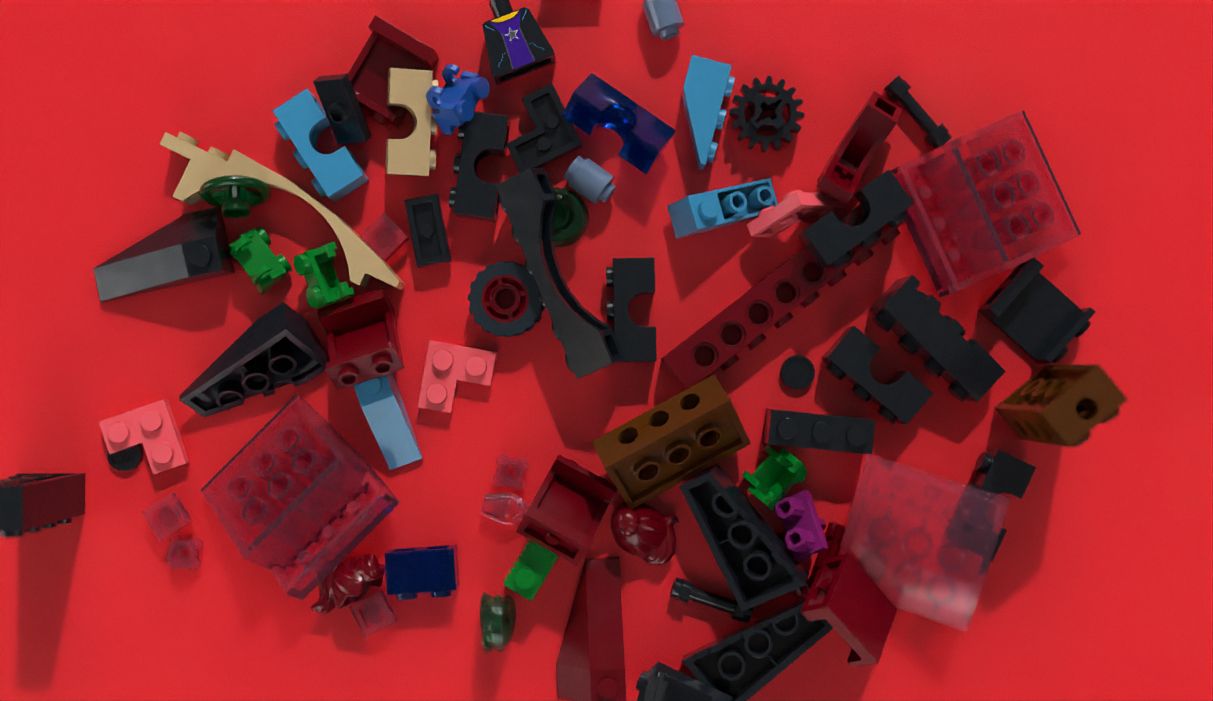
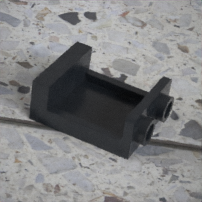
[636,661,732,701]

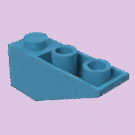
[681,55,735,170]
[667,178,778,239]

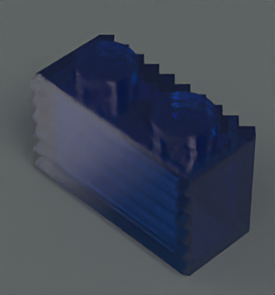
[384,545,460,600]

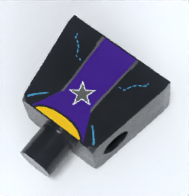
[482,0,556,85]

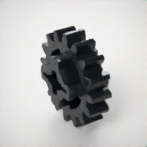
[729,76,804,153]

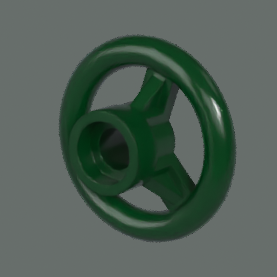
[199,175,271,218]

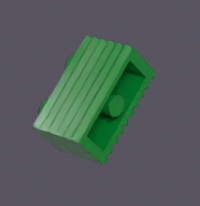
[504,539,559,601]

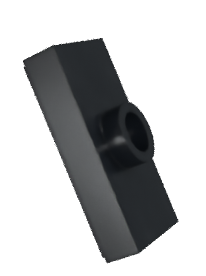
[313,74,371,144]
[404,194,452,268]

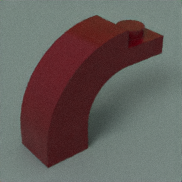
[816,91,903,205]

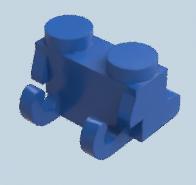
[426,64,490,135]

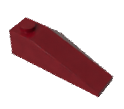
[556,557,626,701]

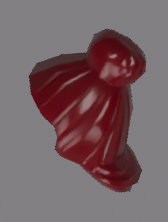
[610,502,679,565]

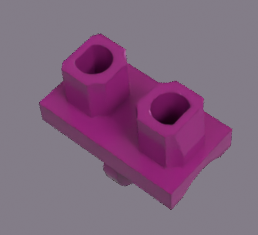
[774,490,829,562]

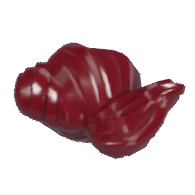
[311,554,386,614]

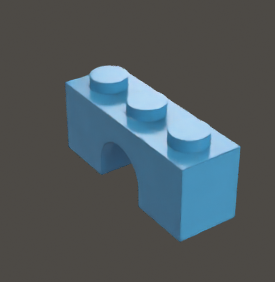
[273,89,369,202]

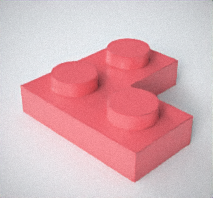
[747,190,843,237]
[417,340,497,413]
[98,399,190,475]

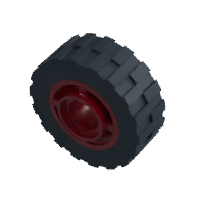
[468,261,545,337]

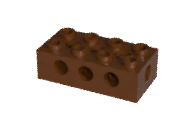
[994,365,1128,447]
[592,375,751,509]

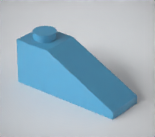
[354,373,423,470]

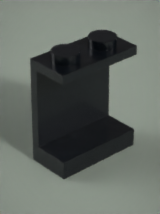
[978,257,1095,364]

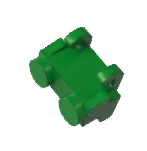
[229,227,292,295]
[293,242,355,309]
[741,444,807,510]

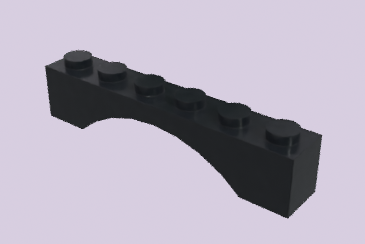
[496,168,625,379]

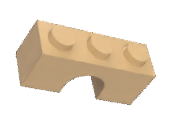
[385,68,438,177]

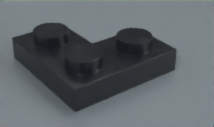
[506,83,582,173]

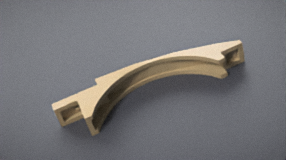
[160,132,405,290]

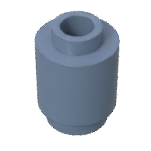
[642,0,684,40]
[564,156,616,205]

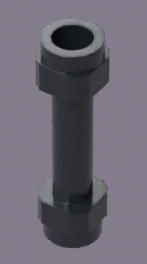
[883,76,952,150]
[670,577,754,623]

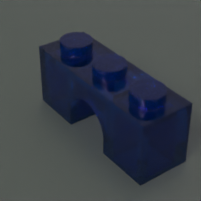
[562,73,676,174]

